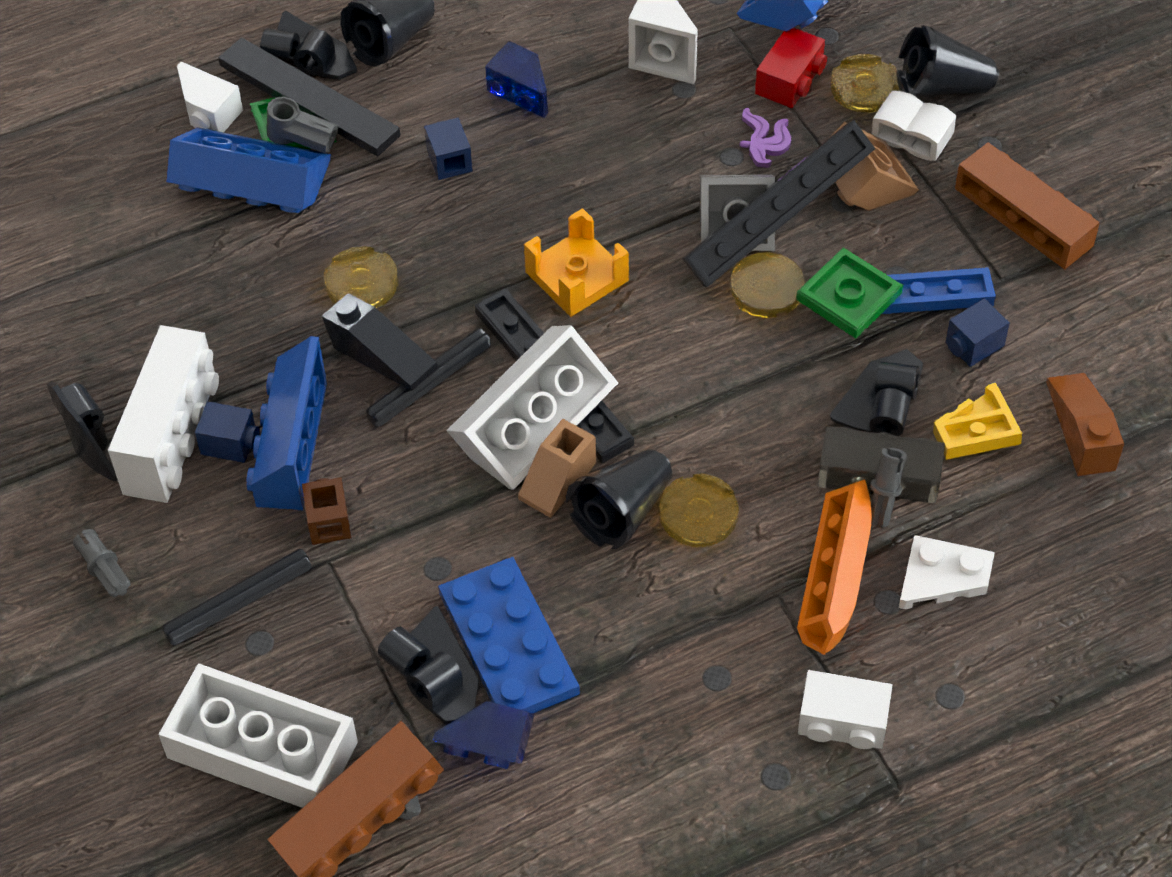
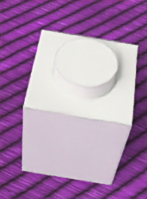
[177,62,243,133]

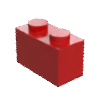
[755,28,827,108]

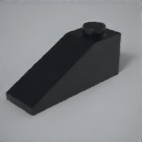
[322,293,438,391]

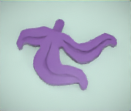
[740,108,791,168]

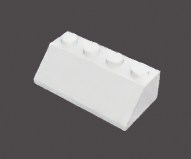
[446,325,618,490]

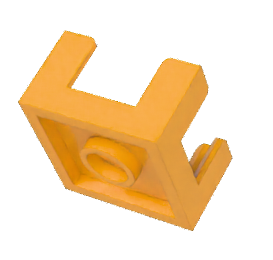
[524,208,629,317]

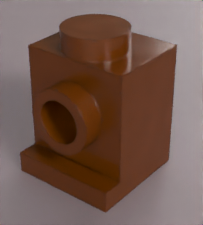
[302,477,352,545]

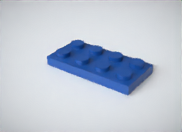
[438,557,580,725]

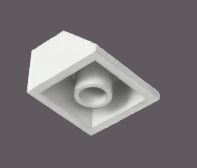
[629,0,698,84]

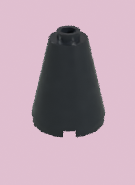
[340,0,435,67]
[896,25,999,96]
[565,449,672,549]

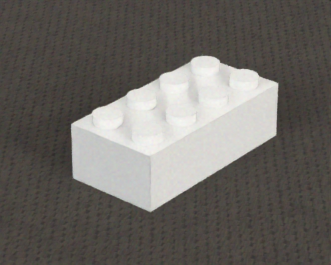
[108,325,219,503]
[158,663,358,808]

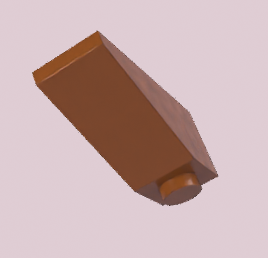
[1046,373,1124,476]

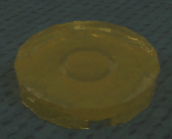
[831,54,900,113]
[324,246,398,308]
[730,252,805,318]
[659,473,739,547]

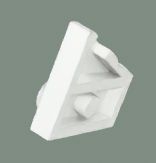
[899,535,995,609]

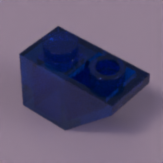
[485,41,548,118]
[433,701,535,769]

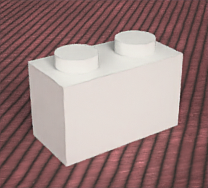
[798,670,893,749]

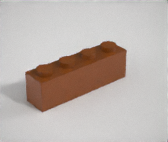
[955,142,1100,270]
[267,721,444,877]

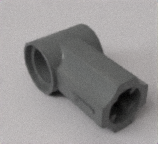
[266,97,338,154]

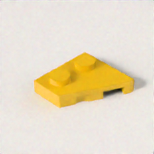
[933,383,1022,460]

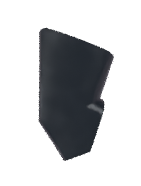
[260,11,357,80]
[830,349,923,437]
[47,381,118,481]
[378,606,479,724]

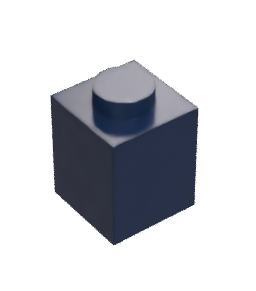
[424,118,473,180]
[945,298,1010,367]
[195,401,260,463]

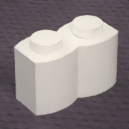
[872,91,956,161]

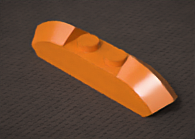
[797,479,872,655]

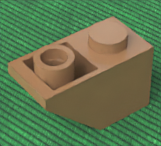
[518,419,596,518]

